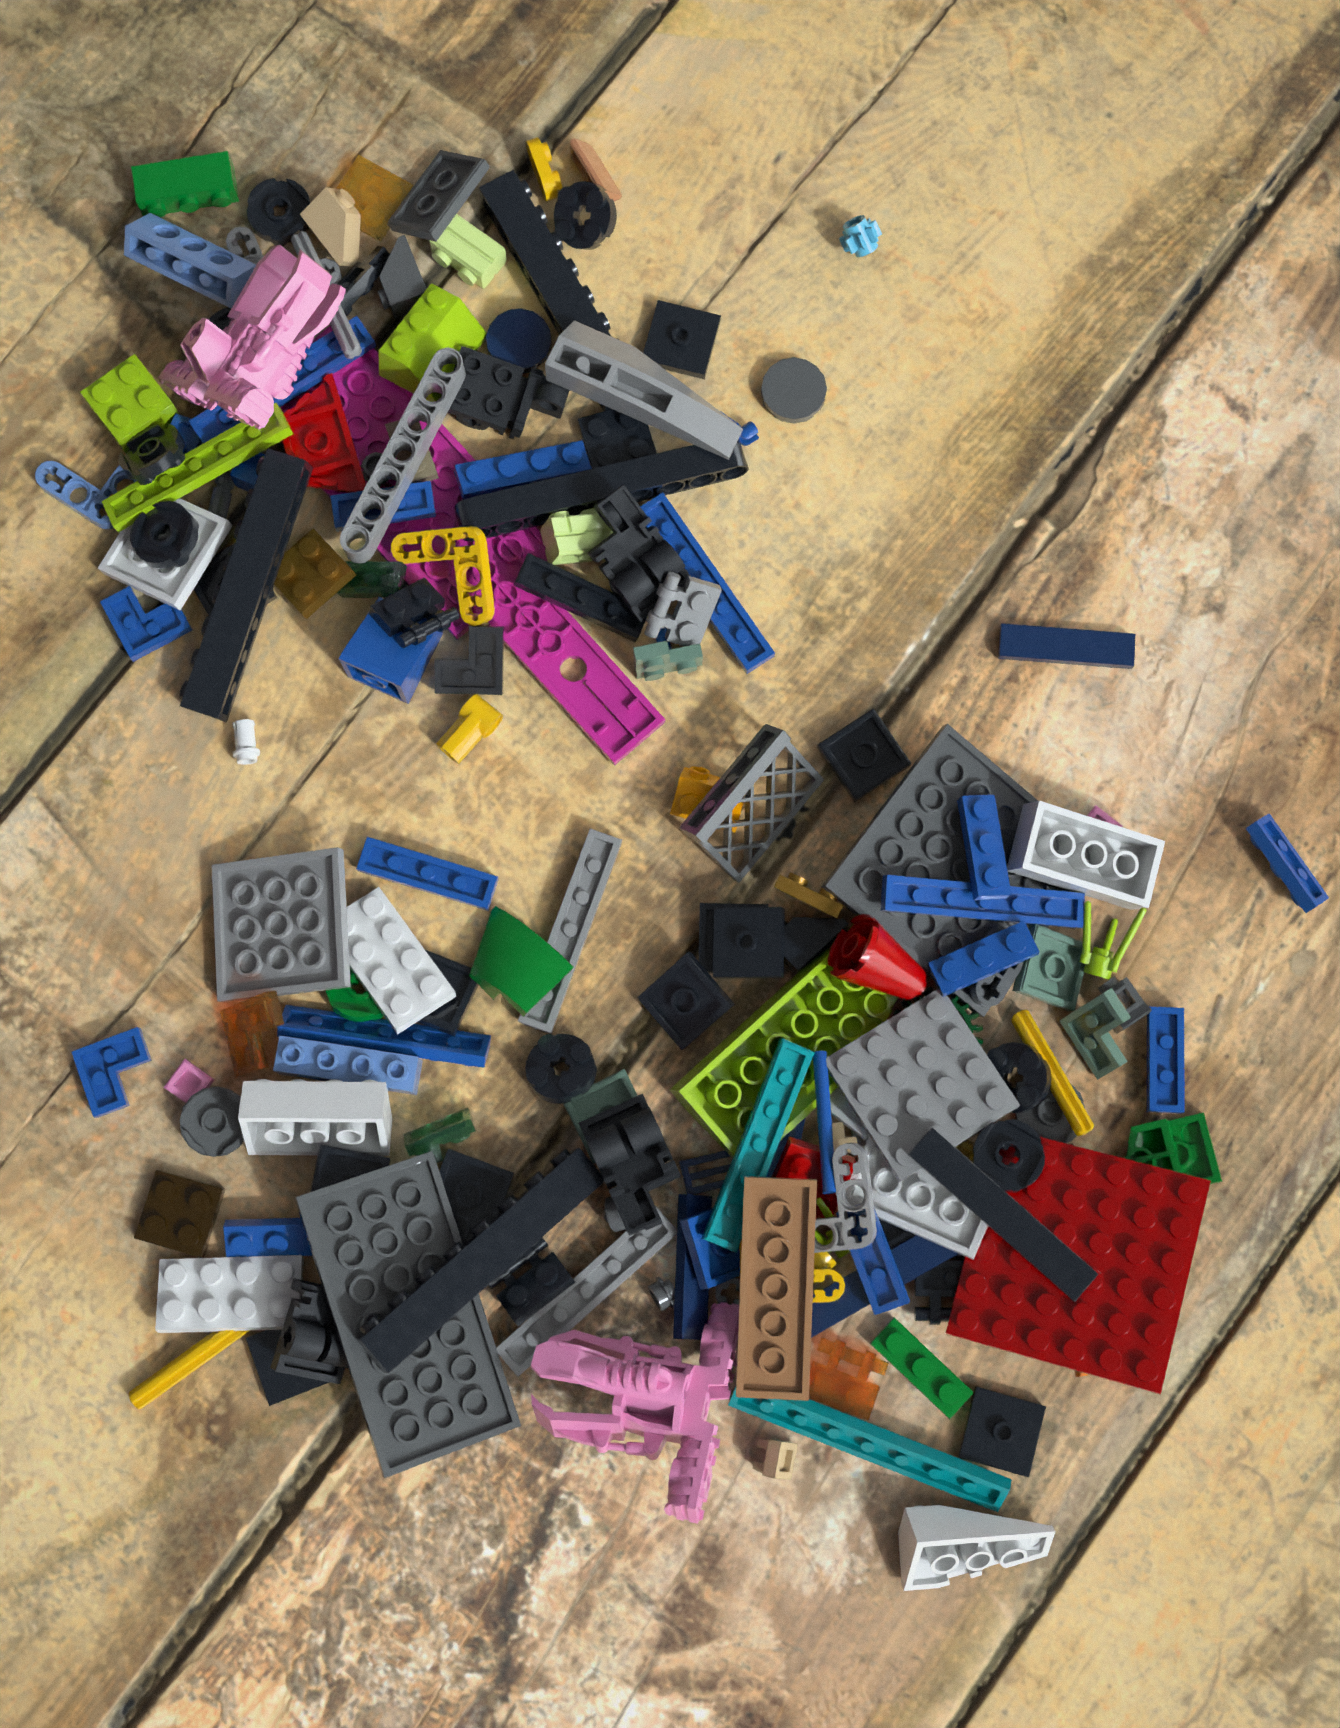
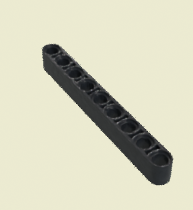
[454,439,749,542]

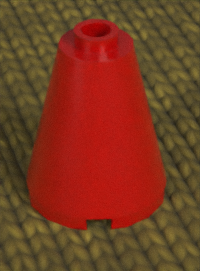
[828,914,927,1000]

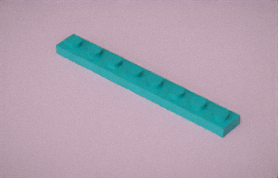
[728,1385,1012,1512]

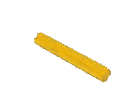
[1011,1009,1094,1136]
[128,1330,250,1409]

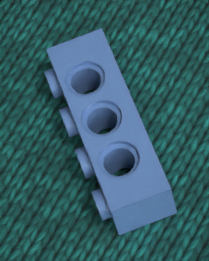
[124,213,256,308]
[273,1036,423,1095]

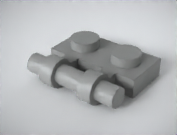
[644,572,722,646]

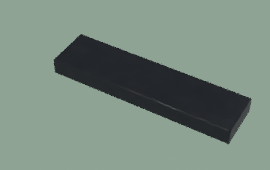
[514,553,647,642]

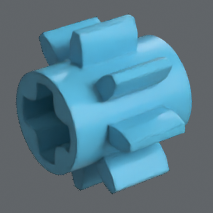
[839,215,882,257]

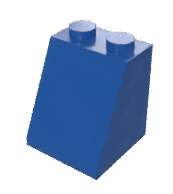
[339,597,443,704]

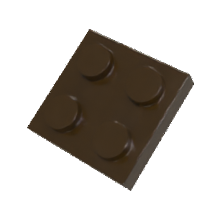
[134,1170,225,1258]

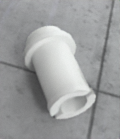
[232,719,260,765]

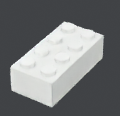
[1007,801,1165,910]
[238,1079,393,1156]

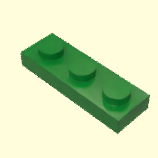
[869,1317,974,1419]

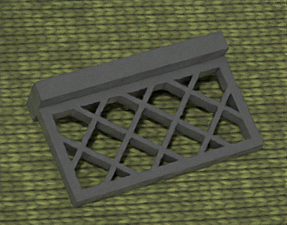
[679,724,824,883]

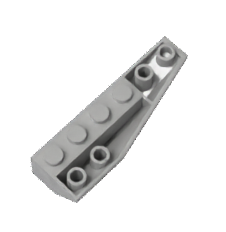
[545,321,743,460]

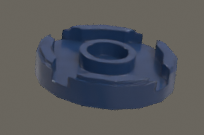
[486,308,552,373]

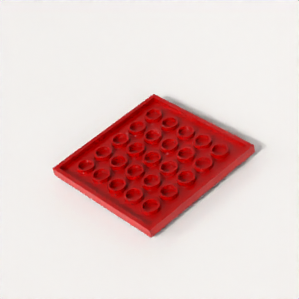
[946,1137,1211,1395]

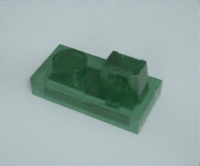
[337,561,407,598]
[403,1107,476,1163]

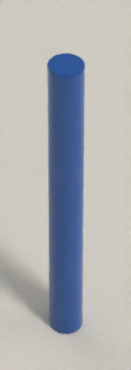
[813,1051,836,1194]

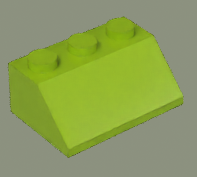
[379,283,487,402]

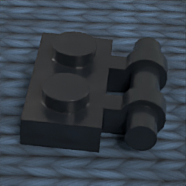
[369,577,459,648]
[489,1237,575,1326]
[914,1260,964,1325]

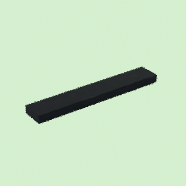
[908,1127,1098,1302]

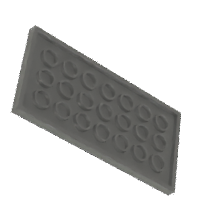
[294,1151,521,1478]

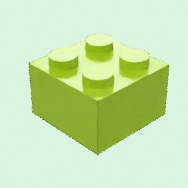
[80,354,179,454]

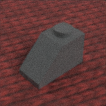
[377,235,427,319]

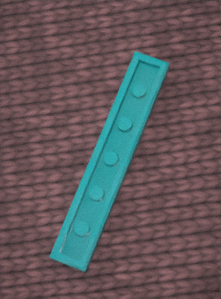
[701,1038,814,1253]

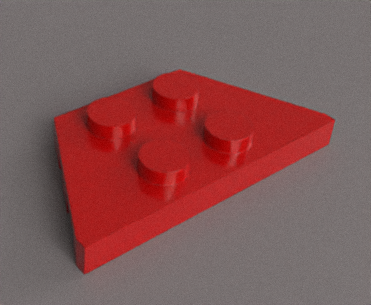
[282,373,366,493]

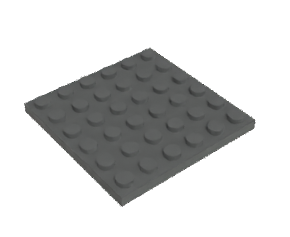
[821,724,1072,1017]

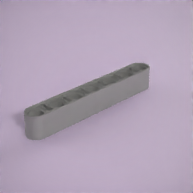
[340,347,466,564]

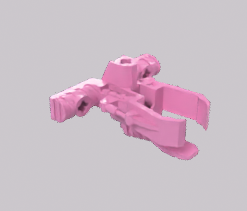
[158,245,346,429]
[531,1302,739,1524]

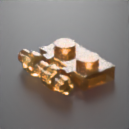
[809,1337,889,1421]

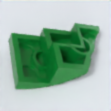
[469,906,574,1017]
[1125,1112,1223,1185]

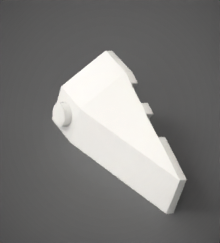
[898,1505,1055,1591]

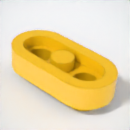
[525,137,563,201]

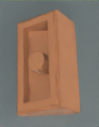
[570,138,622,202]

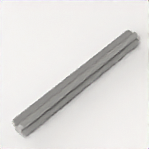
[291,231,362,359]

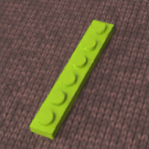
[102,403,293,533]

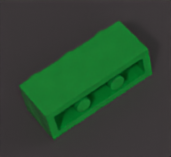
[131,151,240,218]

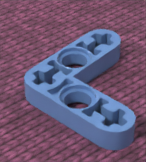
[35,461,137,529]

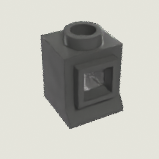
[1098,976,1152,1034]

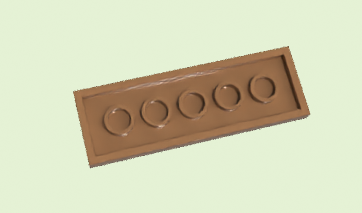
[736,1176,817,1401]

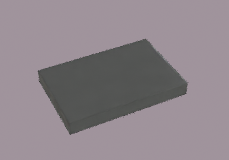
[387,150,490,242]

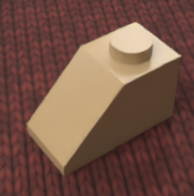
[300,187,361,267]

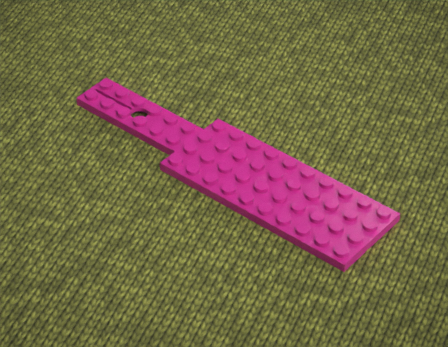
[280,326,665,766]

